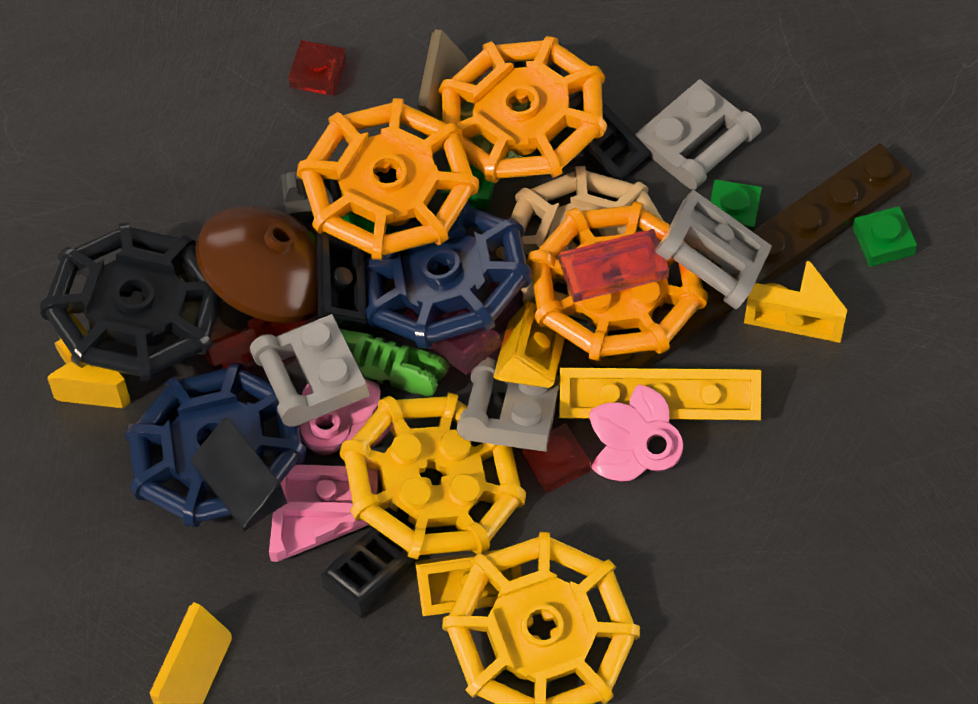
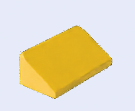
[493,300,565,388]
[415,549,522,616]
[150,602,232,704]

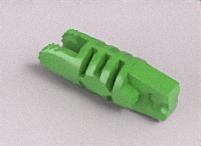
[340,329,450,397]

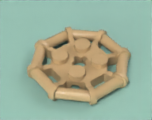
[496,166,663,325]

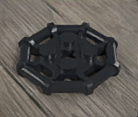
[40,222,224,381]

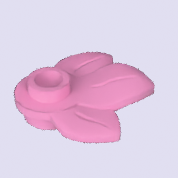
[300,379,390,455]
[589,385,683,482]

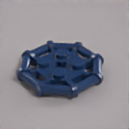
[364,201,533,349]
[124,363,307,527]

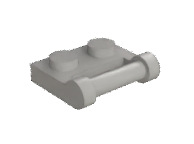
[635,79,762,190]
[655,190,772,309]
[250,314,370,427]
[457,357,560,452]

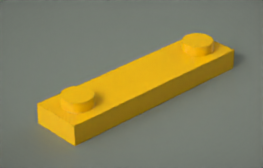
[559,368,761,421]

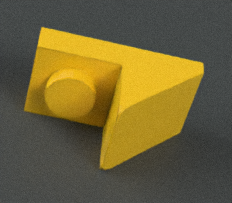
[744,261,847,343]
[48,314,131,408]

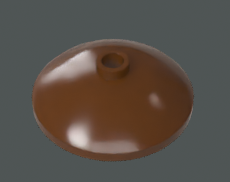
[196,206,318,323]

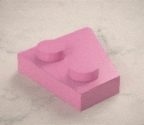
[269,465,380,562]

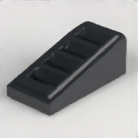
[558,91,651,180]
[321,513,421,618]

